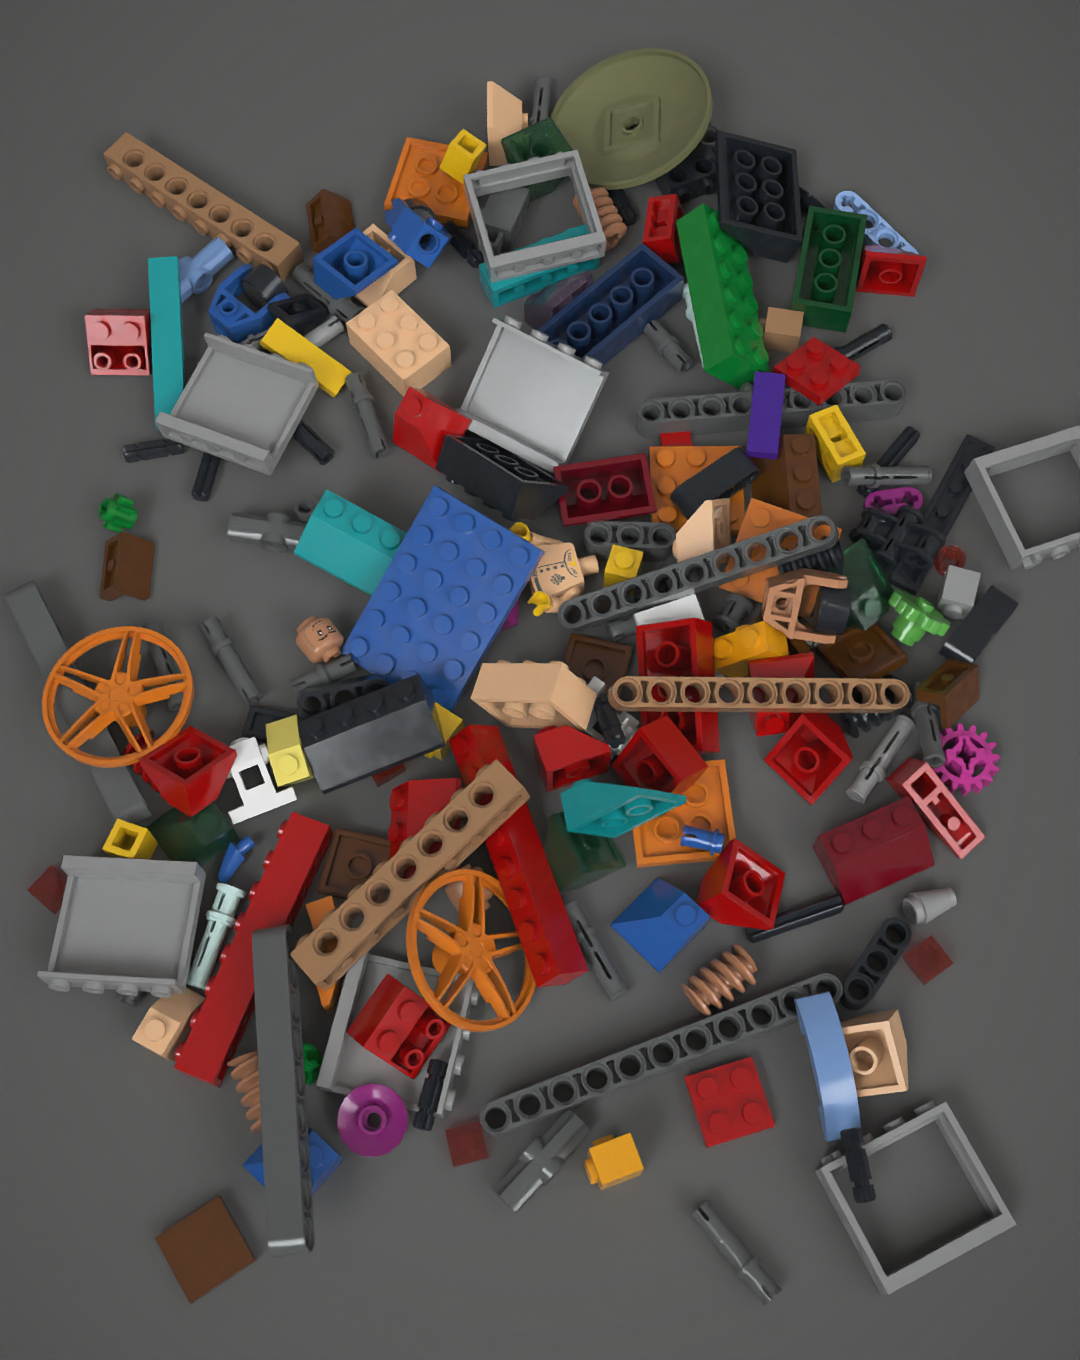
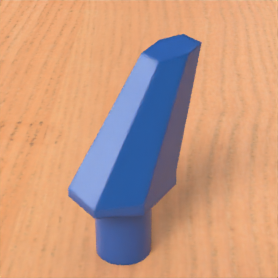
[217,835,256,884]

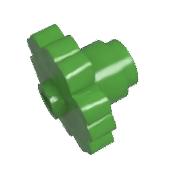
[888,589,951,646]

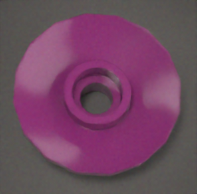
[337,1083,408,1157]

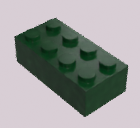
[790,206,867,333]

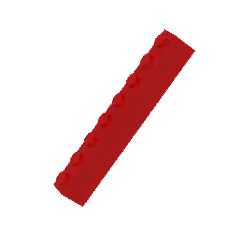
[449,724,589,988]
[174,812,333,1088]

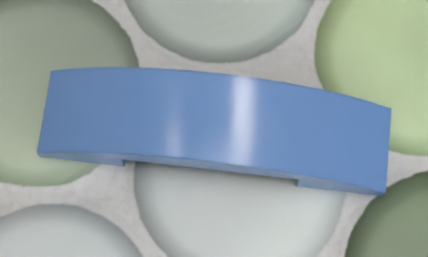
[794,991,861,1142]

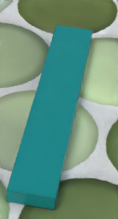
[148,256,186,430]

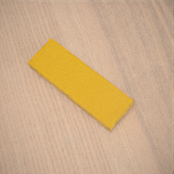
[259,318,352,398]

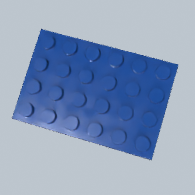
[341,485,545,712]

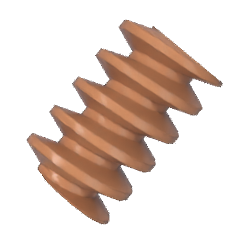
[573,187,627,252]
[680,943,758,1017]
[227,1051,262,1132]

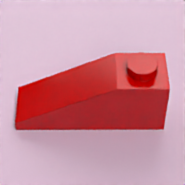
[885,757,985,859]

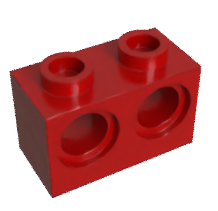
[642,194,685,264]

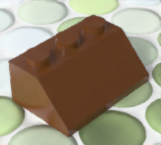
[749,434,822,518]

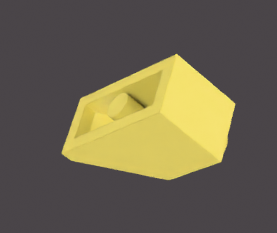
[266,714,315,787]

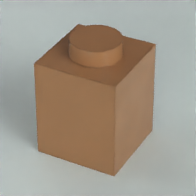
[759,307,804,353]

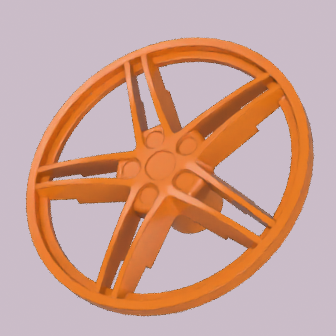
[42,626,194,768]
[406,869,536,1032]

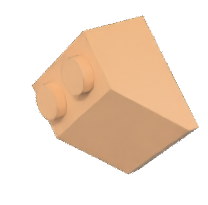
[487,81,528,166]

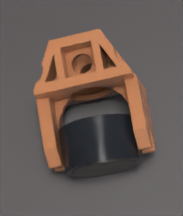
[761,568,851,644]

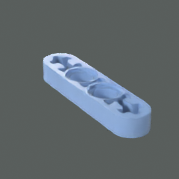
[833,191,919,254]

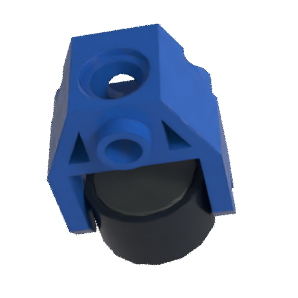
[384,198,452,268]
[208,263,290,343]

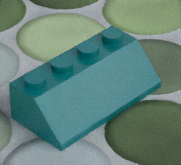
[293,489,407,596]

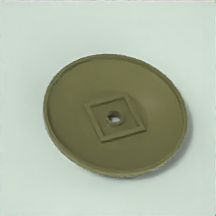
[548,48,713,190]

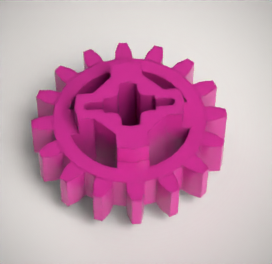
[932,723,1000,796]

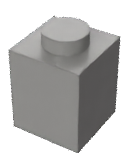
[935,565,981,619]

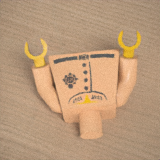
[509,522,599,617]

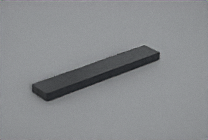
[887,434,995,596]

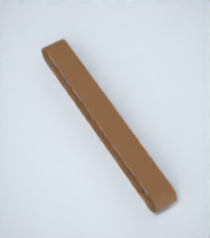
[607,676,910,713]

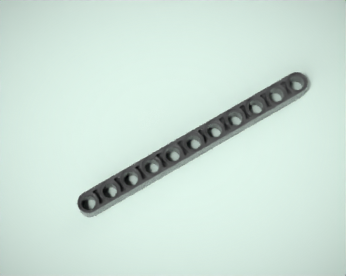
[479,973,843,1138]

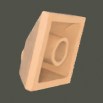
[672,498,732,563]
[840,1009,908,1097]

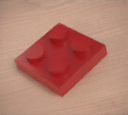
[773,337,861,406]
[684,1056,775,1149]

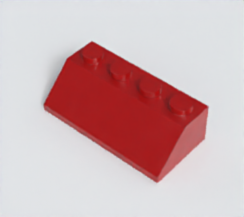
[636,618,720,754]

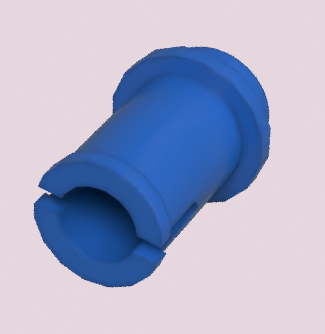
[681,824,725,856]

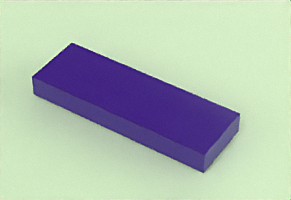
[746,371,786,460]

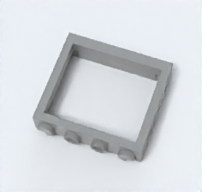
[464,150,606,283]
[964,425,1080,570]
[815,1101,1017,1296]

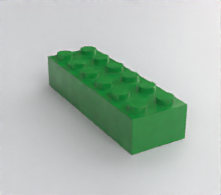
[676,203,770,389]

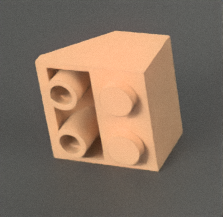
[354,224,417,307]

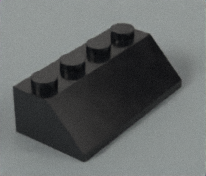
[435,434,569,522]
[297,673,446,794]

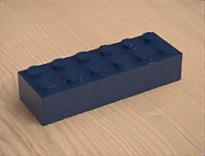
[538,243,685,367]

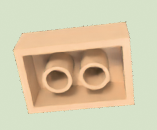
[346,289,452,397]
[470,660,597,730]

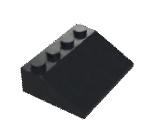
[715,130,803,263]

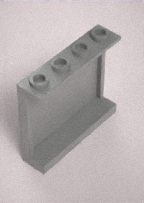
[454,315,610,474]
[155,332,319,476]
[37,855,206,998]
[316,952,481,1119]

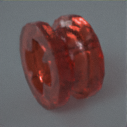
[934,545,966,576]

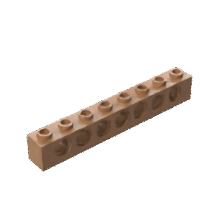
[103,132,304,282]
[289,759,530,991]

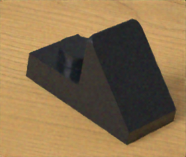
[267,294,328,335]

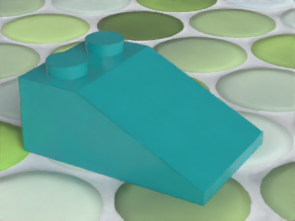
[560,779,687,838]

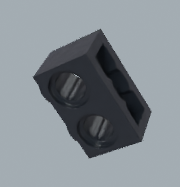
[655,145,717,204]

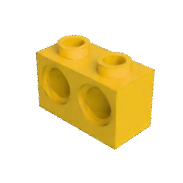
[804,404,866,483]

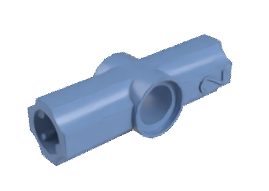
[180,238,234,303]

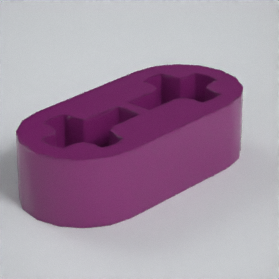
[862,487,923,518]

